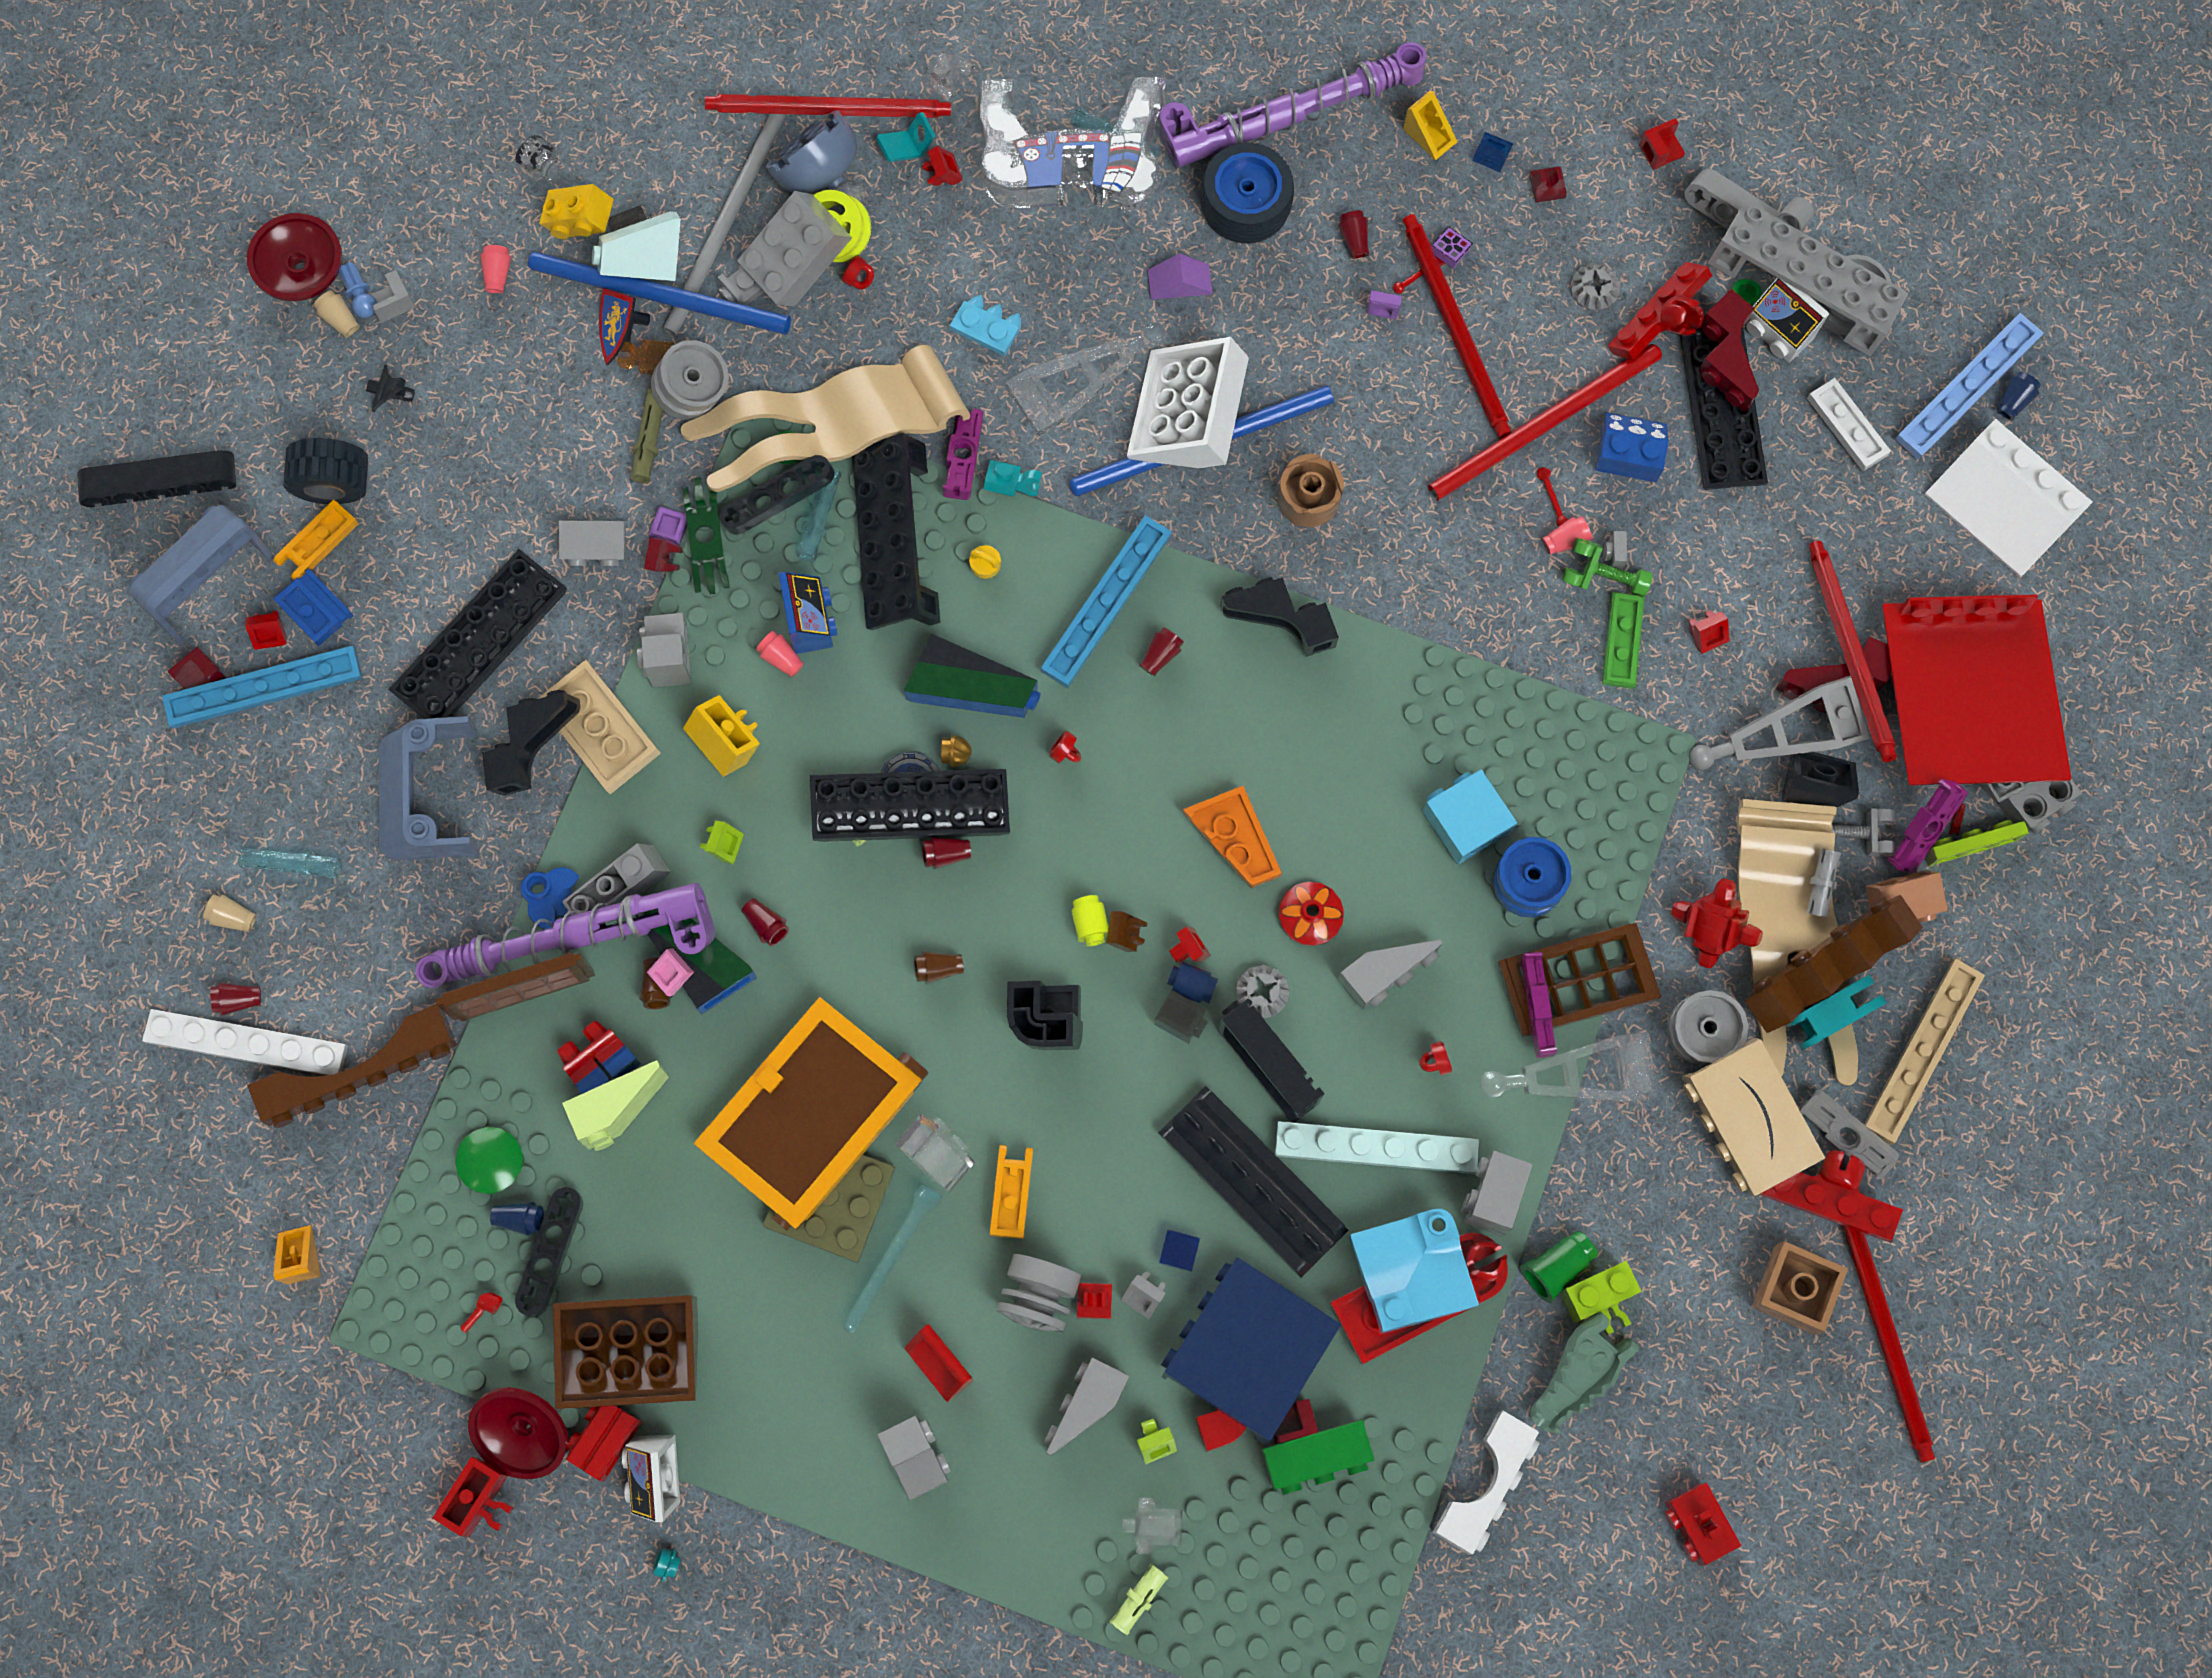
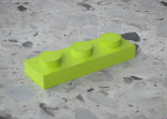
[1925,820,2029,867]

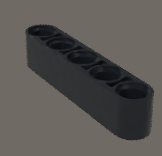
[77,450,237,508]

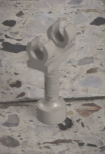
[1832,808,1896,857]

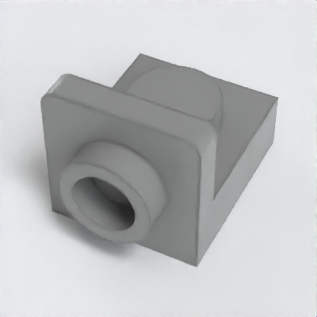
[717,267,765,305]

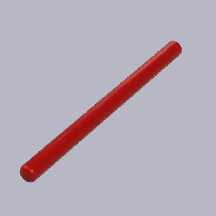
[1428,344,1662,501]

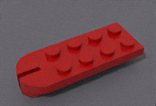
[1329,1233,1508,1365]

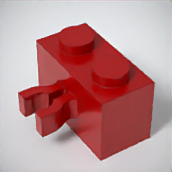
[432,1457,514,1537]
[1664,1482,1742,1566]

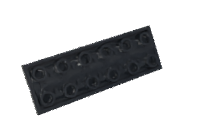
[1680,312,1768,490]
[388,549,567,719]
[810,769,1010,842]
[1158,1086,1349,1278]

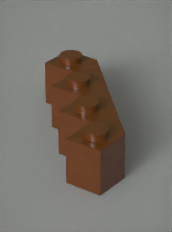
[1744,894,1923,1033]

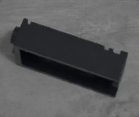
[1218,999,1325,1123]

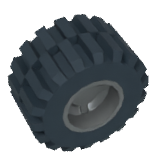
[283,438,368,504]

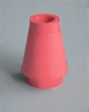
[480,245,512,293]
[1542,516,1593,555]
[756,631,804,678]

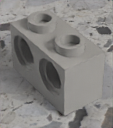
[1998,779,2082,835]

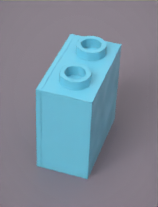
[1422,769,1517,865]

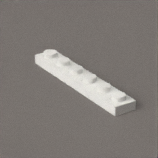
[142,1009,348,1076]

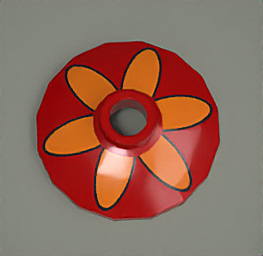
[1279,882,1344,946]

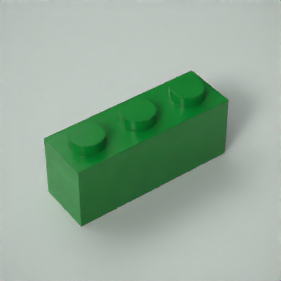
[1261,1420,1375,1495]

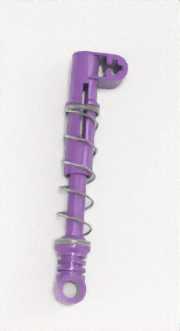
[1160,42,1426,168]
[415,883,715,988]

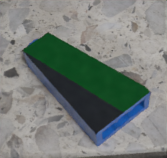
[904,634,1041,718]
[635,908,757,1015]

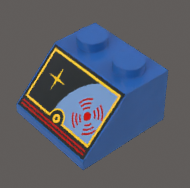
[779,572,838,654]

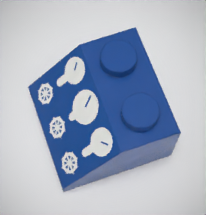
[1595,412,1669,483]

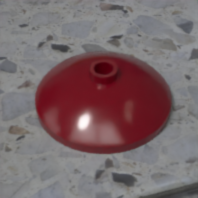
[247,213,342,301]
[468,1387,568,1479]

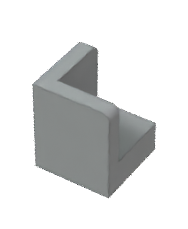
[371,270,415,323]

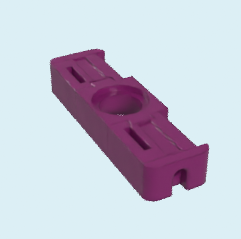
[943,409,983,500]
[1887,779,1968,873]
[1521,952,1557,1058]

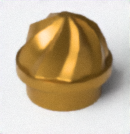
[941,735,972,767]

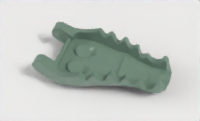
[1530,1312,1639,1434]

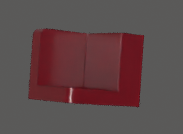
[168,647,226,689]
[1274,1398,1318,1445]

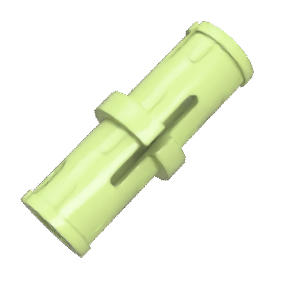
[1109,1564,1169,1635]

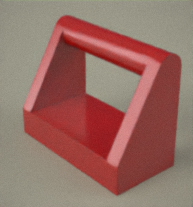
[904,1324,974,1403]

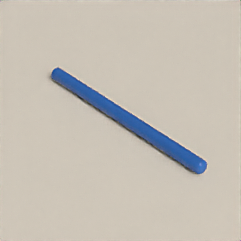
[528,252,791,335]
[1069,385,1334,496]

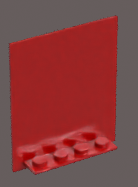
[1882,594,2072,785]

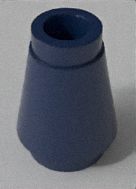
[1997,372,2041,421]
[490,1202,544,1236]

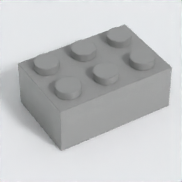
[737,191,852,307]

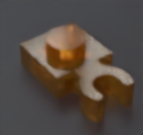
[617,340,674,375]

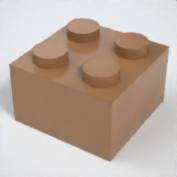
[1751,1241,1848,1335]

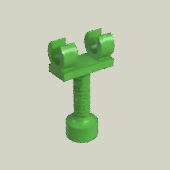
[1562,538,1653,596]

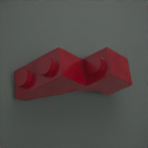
[1699,289,1759,412]
[1776,637,1891,713]

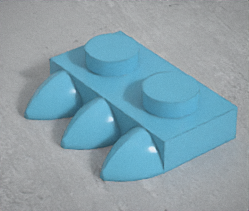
[950,295,1021,357]

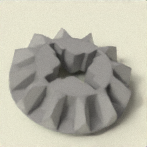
[1571,262,1621,310]
[1236,965,1290,1018]

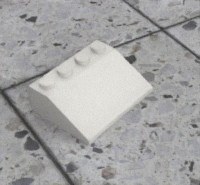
[1127,337,1249,468]
[1924,419,2092,578]

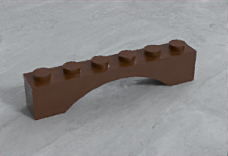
[247,1004,457,1128]

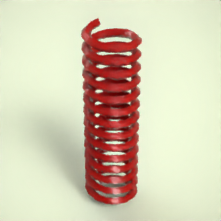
[1949,803,1966,836]

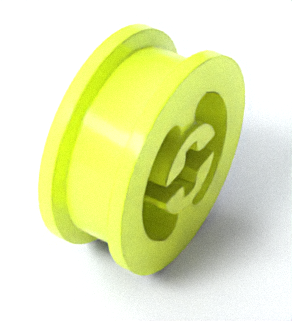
[814,190,871,263]

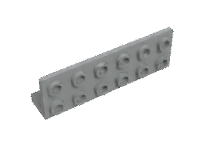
[1708,200,1908,356]

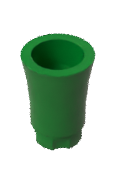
[1520,1231,1598,1303]

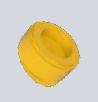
[969,545,1001,579]

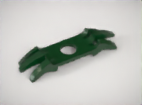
[682,478,730,595]

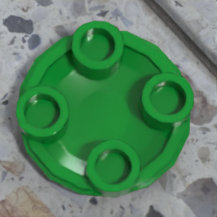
[455,1127,525,1195]

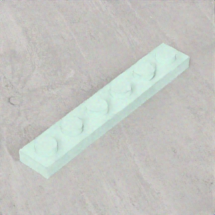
[1275,1121,1479,1174]

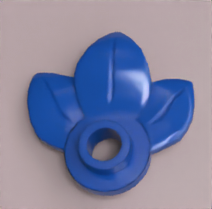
[521,867,579,929]

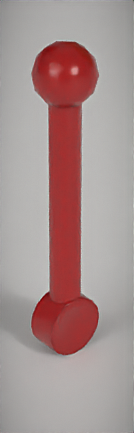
[1393,256,1445,294]
[1537,467,1568,527]

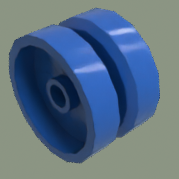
[1493,837,1571,918]

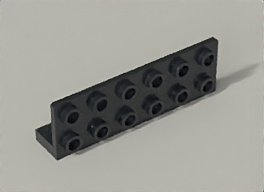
[852,433,941,630]

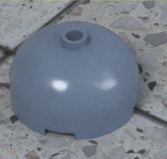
[766,110,857,194]

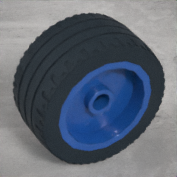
[1201,142,1294,244]

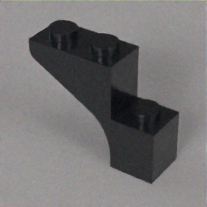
[1220,577,1339,657]
[482,690,581,796]

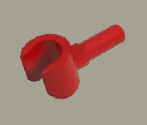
[460,1292,503,1333]

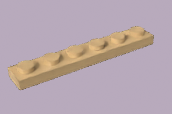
[1864,959,1985,1145]

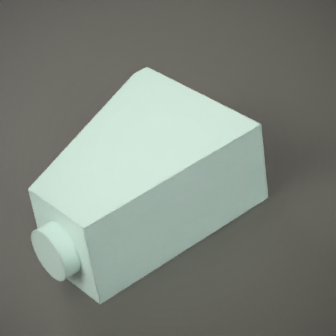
[592,212,681,281]

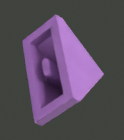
[1148,253,1212,300]

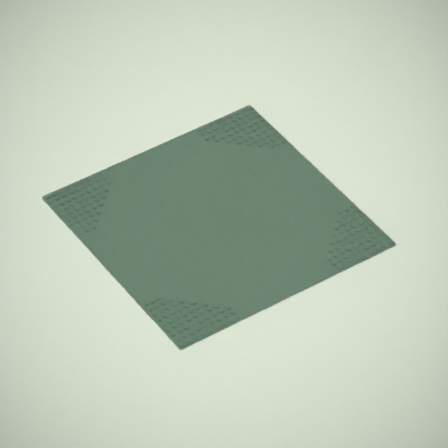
[330,418,1696,1678]

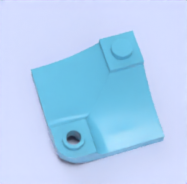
[1349,1209,1479,1334]

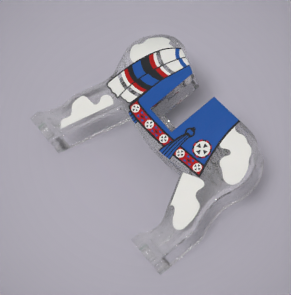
[980,77,1166,212]

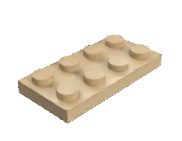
[538,660,661,795]

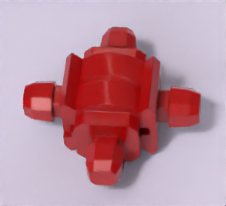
[1671,878,1763,969]

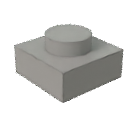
[1603,531,1627,570]

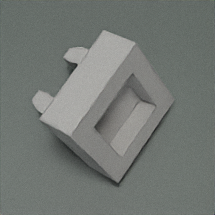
[1121,1272,1166,1319]

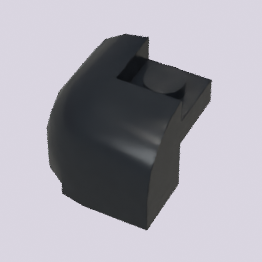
[1007,981,1083,1050]

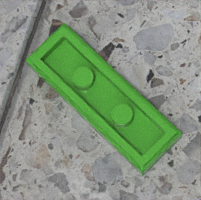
[1602,592,1645,689]

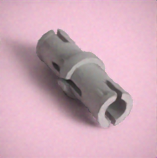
[1806,849,1841,917]

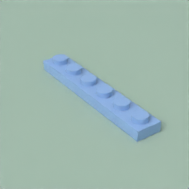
[1895,313,2043,460]

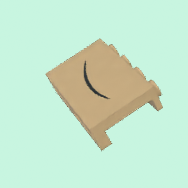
[1683,1038,1825,1197]

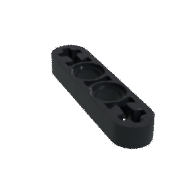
[719,455,835,535]
[515,1187,583,1317]

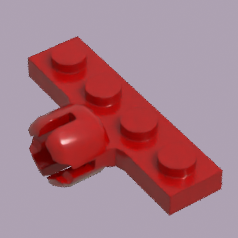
[1607,262,1712,360]
[1760,1150,1903,1243]

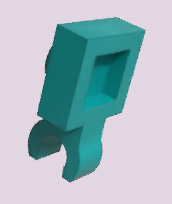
[983,460,1042,497]

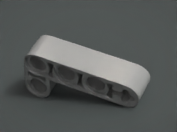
[1685,169,1814,232]

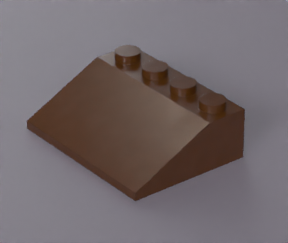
[553,1295,698,1409]

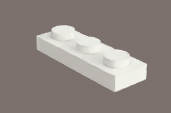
[1807,378,1891,471]

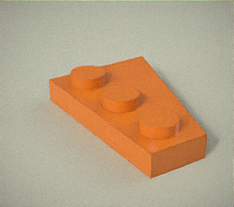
[1183,786,1282,888]

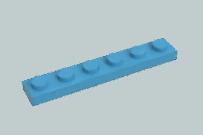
[1041,515,1172,689]
[162,646,363,729]

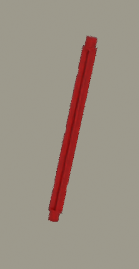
[705,94,951,118]
[1402,214,1511,439]
[1809,541,1897,762]
[1842,1225,1935,1463]

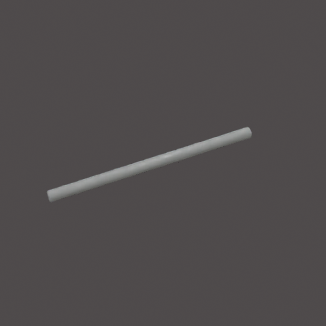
[663,114,787,337]

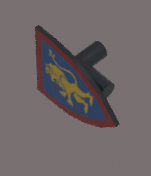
[599,288,650,365]

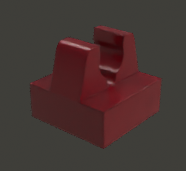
[1529,166,1567,203]
[644,537,683,572]

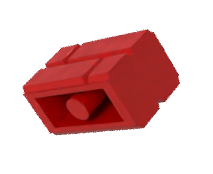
[565,1405,642,1482]

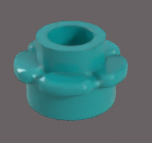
[652,1547,681,1582]

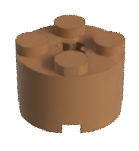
[1278,454,1344,527]

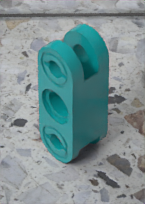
[1787,974,1887,1051]

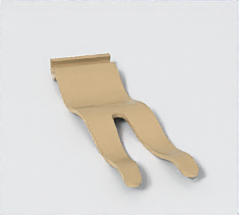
[681,345,970,492]
[1737,799,1858,1086]

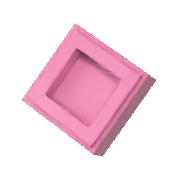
[647,948,694,996]

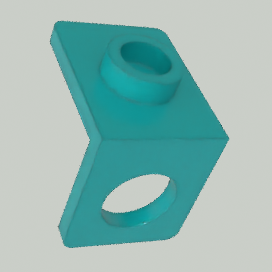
[876,112,935,162]

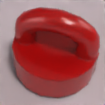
[841,255,874,290]
[1049,731,1082,764]
[1419,1041,1453,1076]

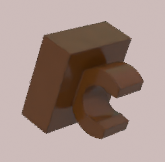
[1106,911,1147,952]

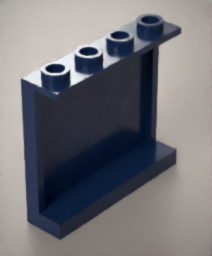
[1161,1257,1341,1445]

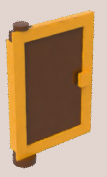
[693,997,929,1231]

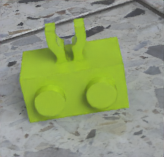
[1560,1260,1642,1336]

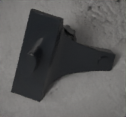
[366,365,415,412]

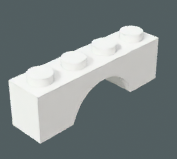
[1432,1411,1540,1555]

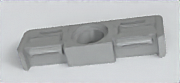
[1800,1090,1899,1180]

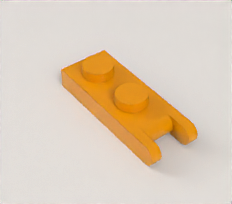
[273,500,359,580]
[990,1145,1033,1240]

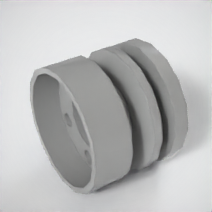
[996,1254,1081,1333]

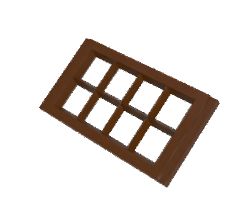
[1498,923,1661,1037]
[435,952,595,1022]

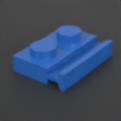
[273,568,354,646]

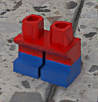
[557,1020,641,1094]

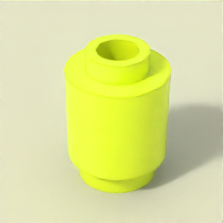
[1071,895,1109,946]

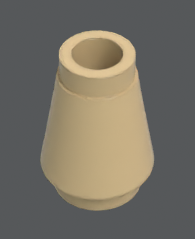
[314,290,360,338]
[203,894,257,933]

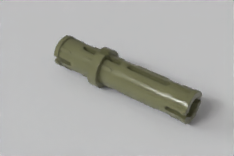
[630,389,663,484]

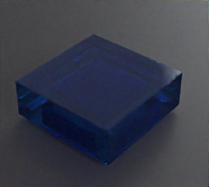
[1472,132,1513,172]
[1159,1230,1200,1272]

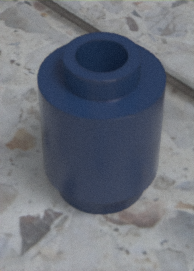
[1167,962,1218,1004]

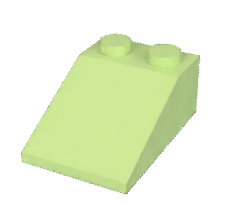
[562,1060,669,1151]

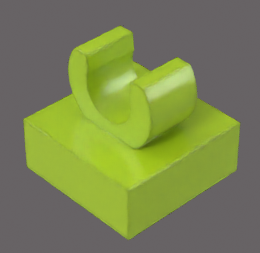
[700,820,744,864]
[1137,1418,1177,1464]

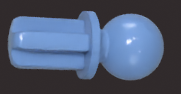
[339,262,377,318]

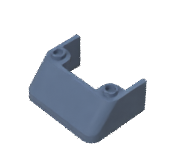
[129,505,273,644]
[379,716,480,860]

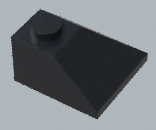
[1782,752,1859,808]

